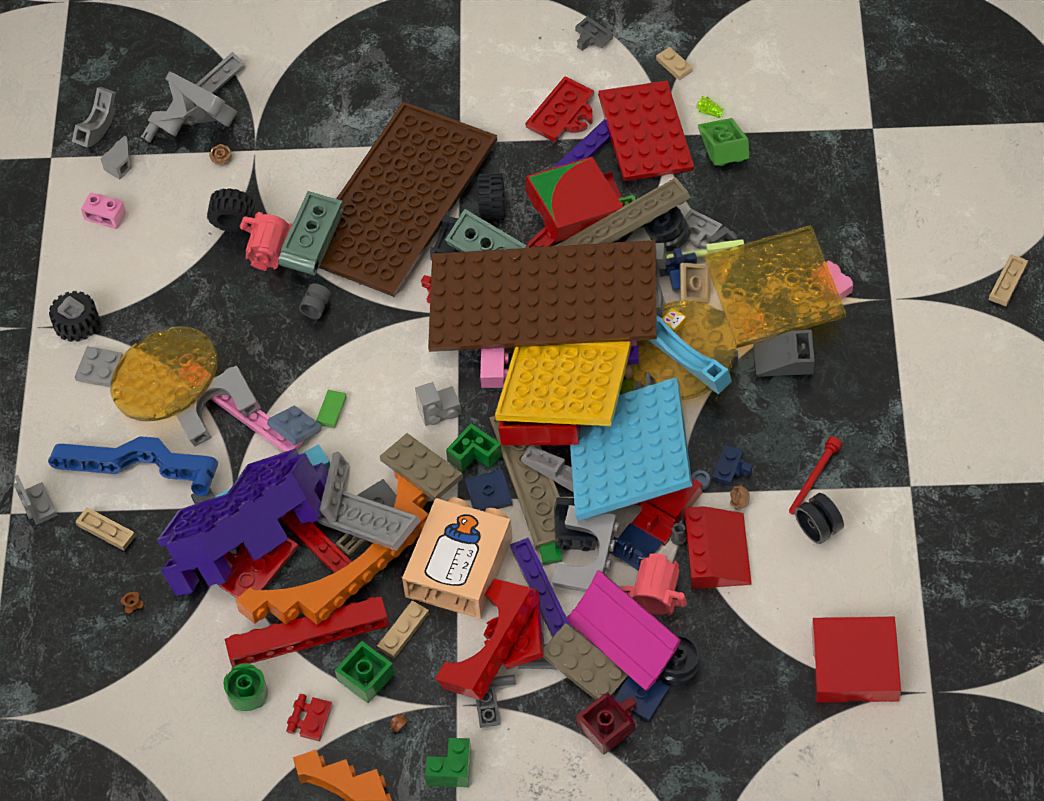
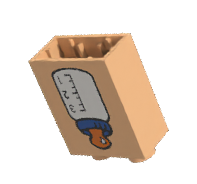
[402,497,512,619]

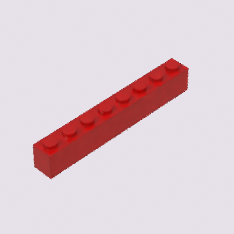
[224,597,389,668]

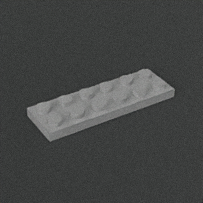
[317,491,420,551]

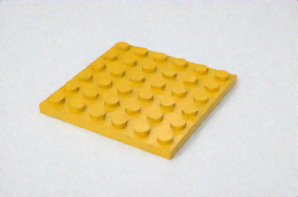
[495,341,631,426]

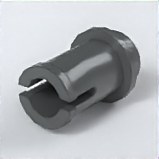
[671,523,686,545]

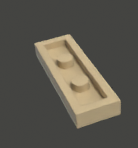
[989,254,1028,306]
[75,507,135,551]
[377,601,429,659]

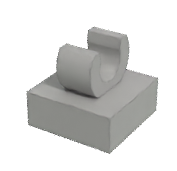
[58,296,85,319]

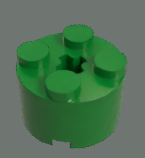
[223,663,268,711]

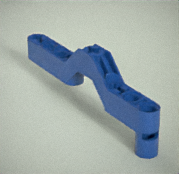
[48,436,218,496]

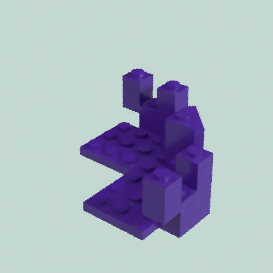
[157,448,328,596]

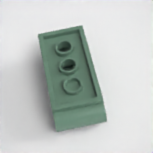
[278,191,343,275]
[445,209,529,252]

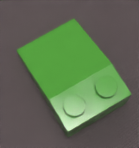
[698,118,749,166]

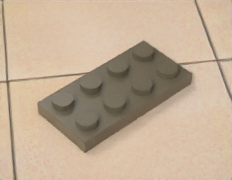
[380,433,463,500]
[543,623,629,700]

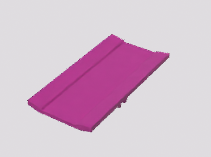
[567,570,681,691]

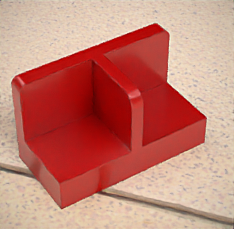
[632,501,676,546]

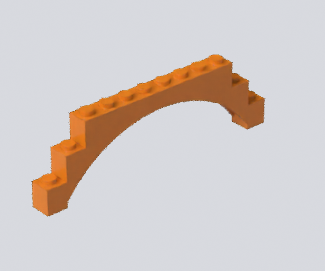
[236,471,429,625]
[292,750,392,801]

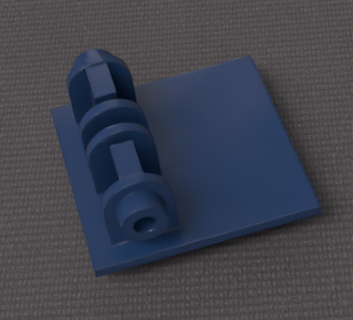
[610,523,663,571]

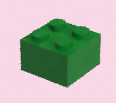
[335,641,395,703]

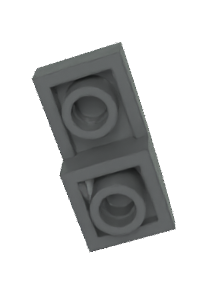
[476,686,500,728]

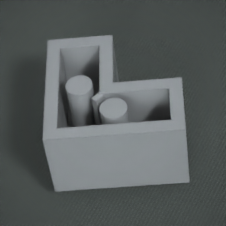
[415,382,461,426]

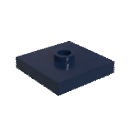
[465,470,513,512]
[614,676,669,722]

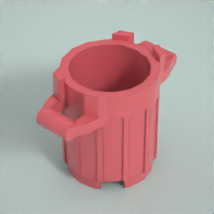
[240,212,292,271]
[620,554,687,615]

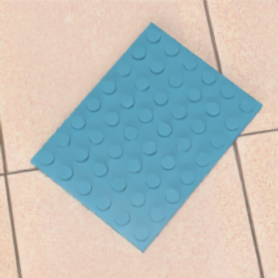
[570,377,692,521]

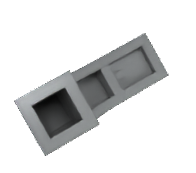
[72,87,116,147]

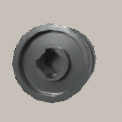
[299,284,331,319]

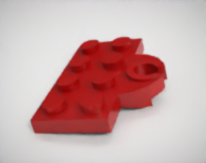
[525,76,594,142]
[219,538,299,598]
[483,588,544,669]

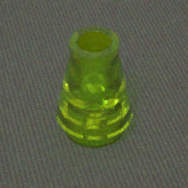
[696,96,724,118]

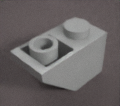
[101,136,132,180]

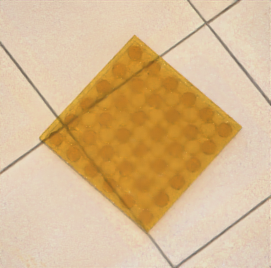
[704,225,846,348]

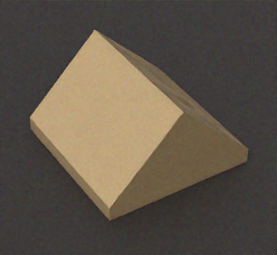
[680,263,709,303]

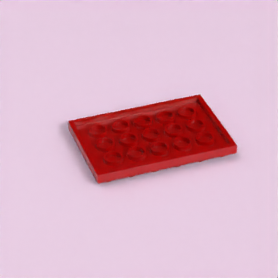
[598,80,694,181]

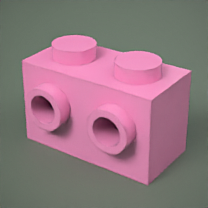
[81,192,126,229]
[480,348,509,388]

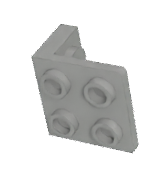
[14,475,58,525]

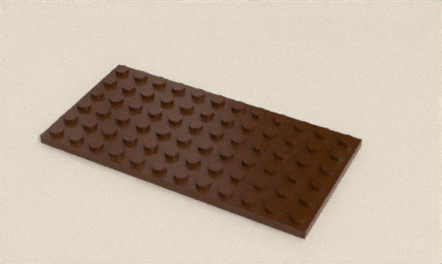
[319,101,498,297]
[428,240,657,352]

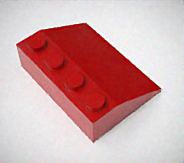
[684,506,752,589]

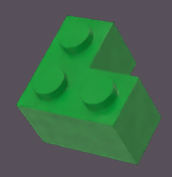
[446,424,502,472]
[425,738,471,787]

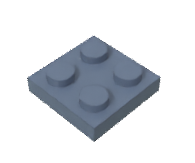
[267,405,322,445]

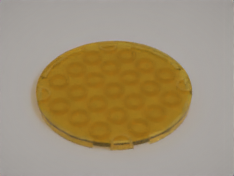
[630,301,737,401]
[110,326,218,421]

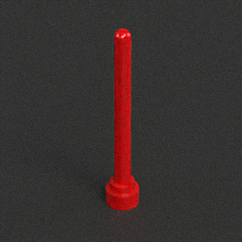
[789,436,842,515]

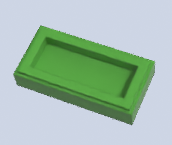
[316,390,347,428]

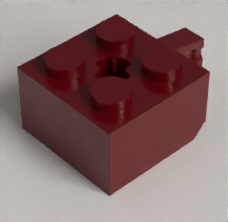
[576,693,637,755]

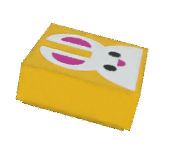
[662,308,687,333]

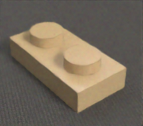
[656,47,693,80]

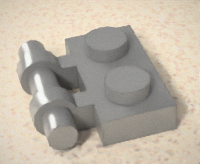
[684,209,722,249]

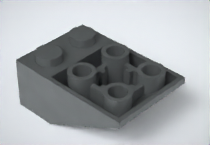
[753,330,815,377]

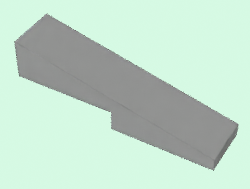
[521,446,574,492]

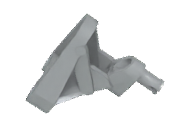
[141,71,237,143]

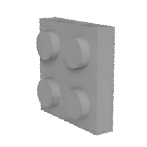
[75,346,124,387]

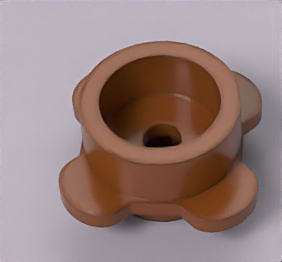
[121,592,144,614]
[390,712,409,732]

